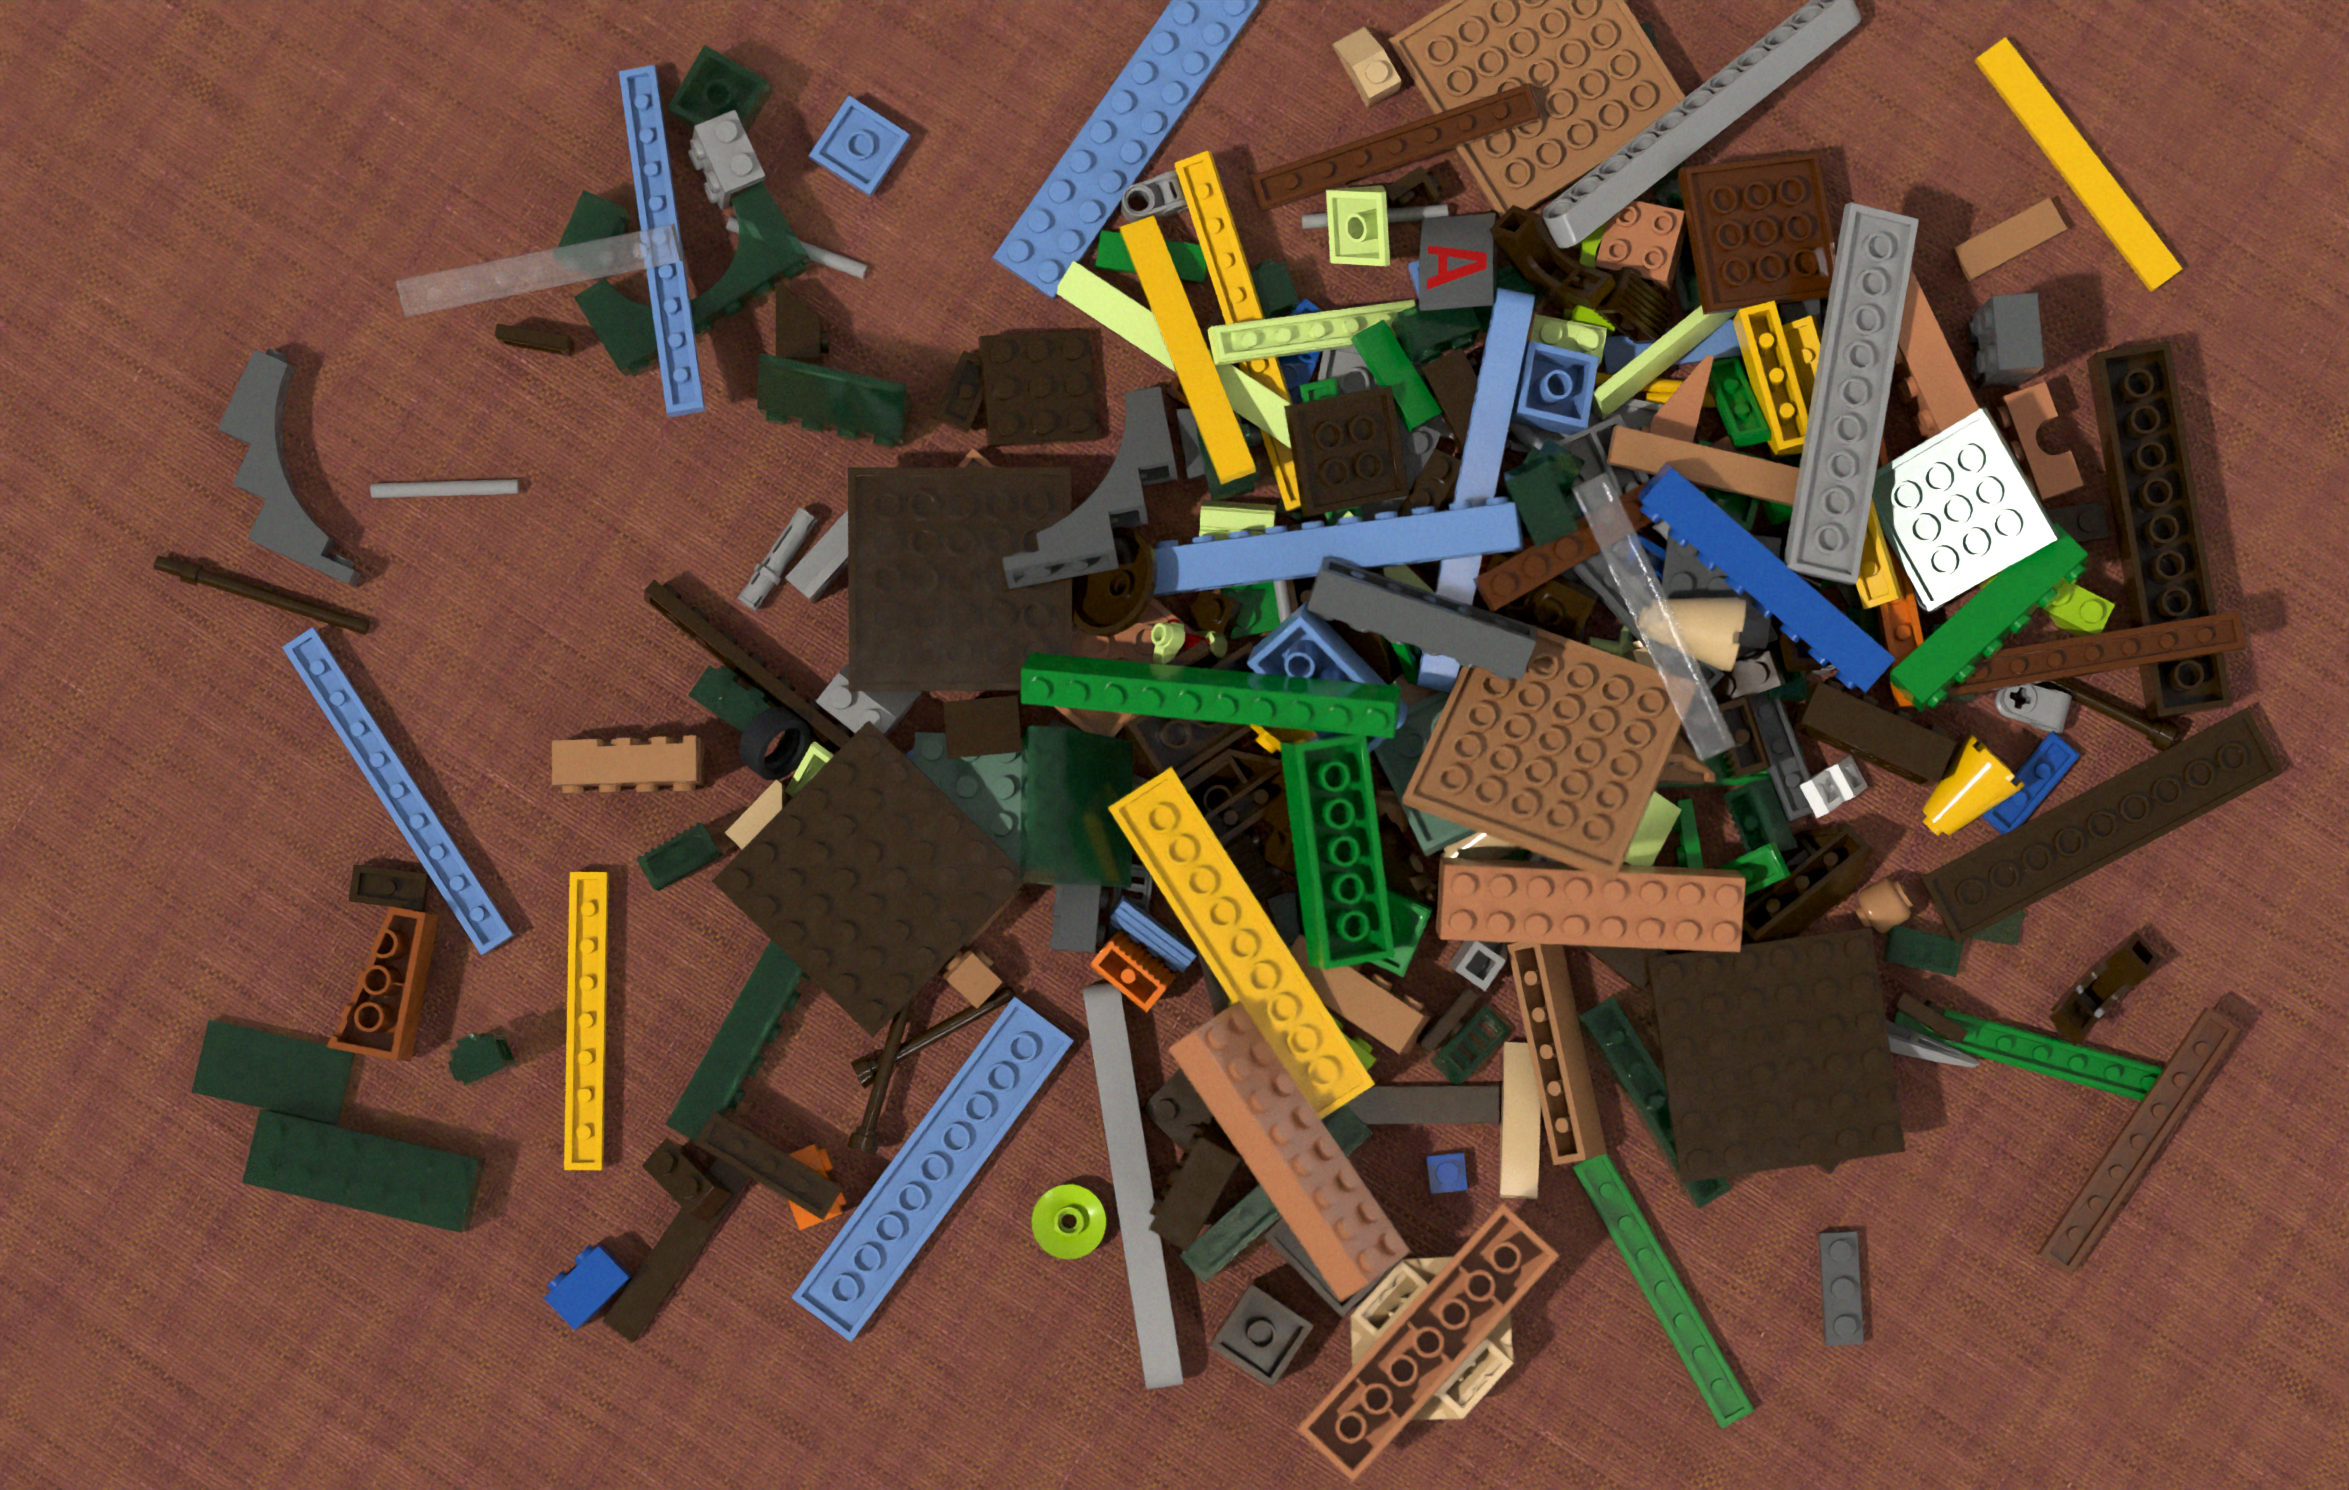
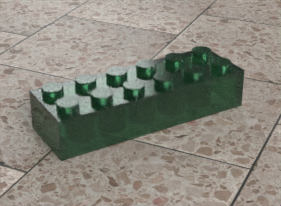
[242,1109,486,1233]

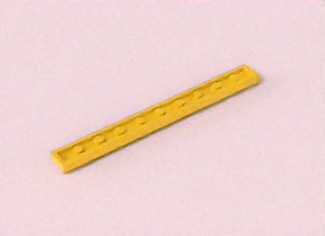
[1174,150,1301,511]

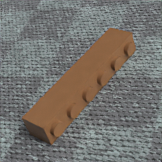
[1507,943,1607,1165]

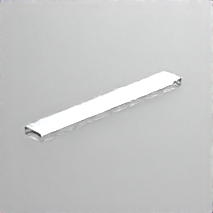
[395,224,683,317]
[1573,472,1737,762]

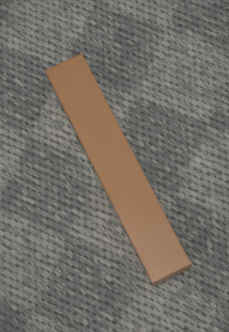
[1606,426,1800,507]

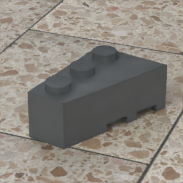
[1548,414,1653,523]
[1050,838,1112,954]

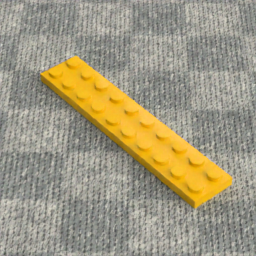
[1108,767,1375,1120]

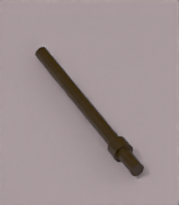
[154,555,370,635]

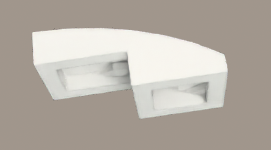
[1800,755,1868,818]

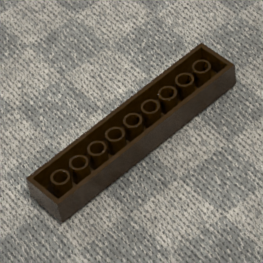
[2087,341,2232,720]

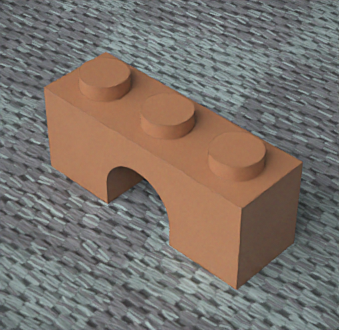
[1995,381,2084,503]

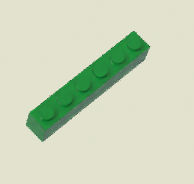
[1890,523,2088,712]

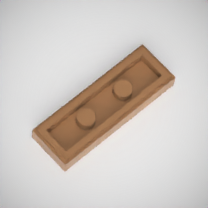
[1951,197,2067,282]

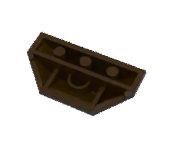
[1180,747,1286,845]
[1742,824,1873,943]

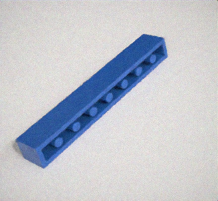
[1637,462,1895,693]

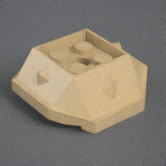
[1350,1256,1513,1420]

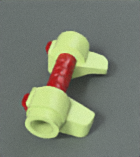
[1151,618,1227,665]

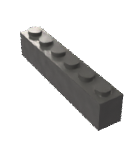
[1307,556,1537,681]

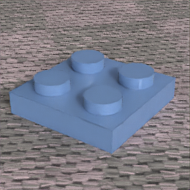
[809,96,911,198]

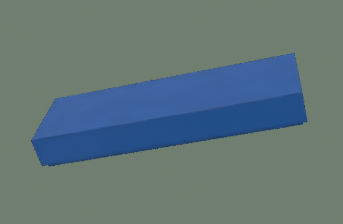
[1980,731,2080,834]

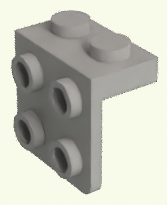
[688,110,765,210]

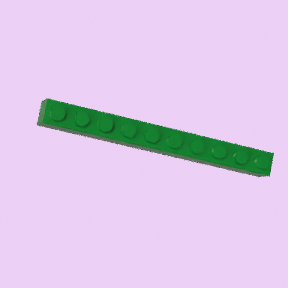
[1021,652,1401,738]

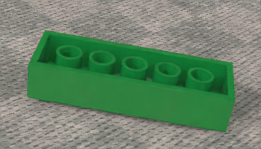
[1280,733,1395,970]

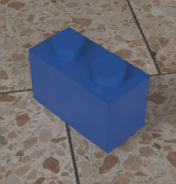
[544,1244,634,1330]

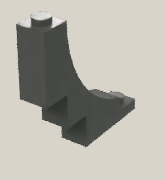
[218,348,362,588]
[1002,386,1178,589]

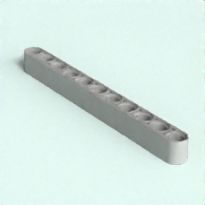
[1542,0,1861,248]
[1083,983,1184,1390]

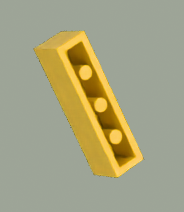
[1733,301,1808,460]

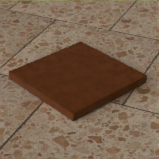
[1678,151,1837,315]

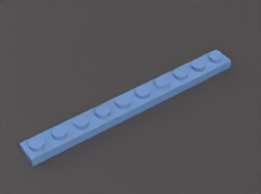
[619,65,706,418]
[282,627,515,956]

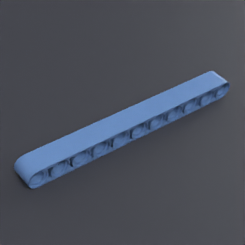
[1416,288,1535,693]

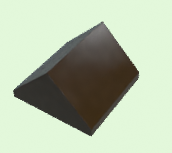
[943,695,1022,759]

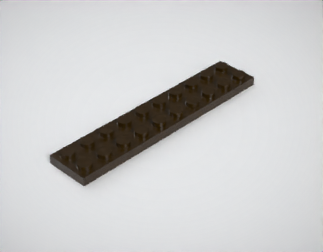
[1919,708,2282,944]

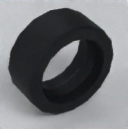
[739,707,811,780]

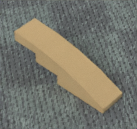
[1500,1042,1541,1199]

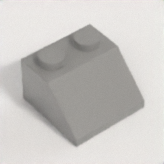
[815,663,922,737]

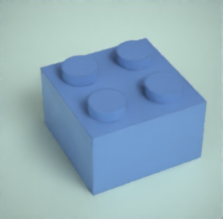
[1510,340,1599,436]

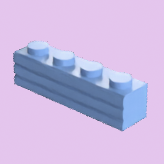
[1109,895,1197,973]

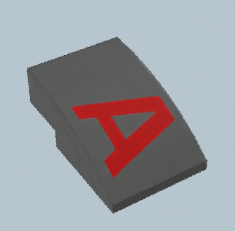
[1419,213,1498,311]

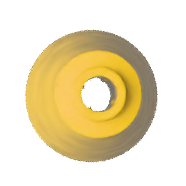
[1922,734,2025,836]

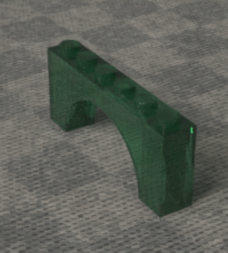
[574,181,812,377]

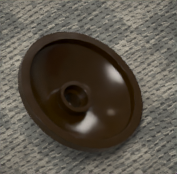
[1072,527,1158,637]

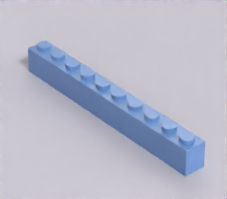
[1153,497,1524,596]

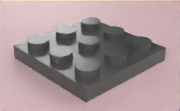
[1659,526,1782,649]

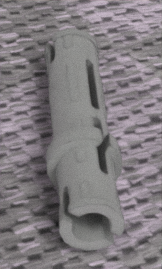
[737,507,818,612]

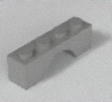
[1448,850,1560,991]

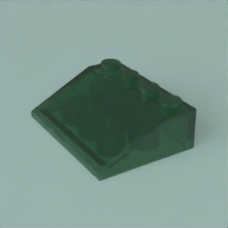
[757,353,913,449]
[1019,725,1133,887]

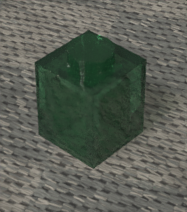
[1250,259,1299,319]

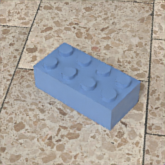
[1247,602,1409,753]

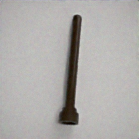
[2038,679,2178,751]
[851,986,1015,1089]
[847,995,915,1155]

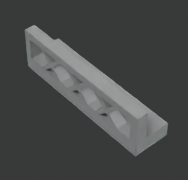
[785,510,848,604]

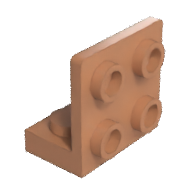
[1596,200,1688,293]

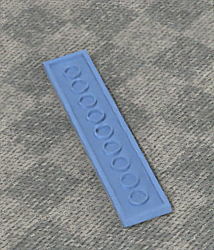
[993,0,1259,300]
[791,996,1074,1342]

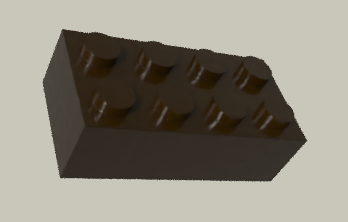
[1121,642,1256,778]
[1791,679,1956,788]

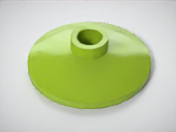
[1032,1184,1106,1259]

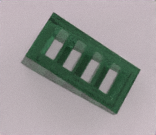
[1430,1005,1511,1086]

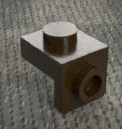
[1187,590,1243,638]

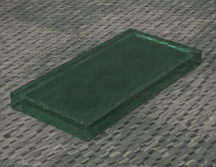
[192,1020,355,1124]

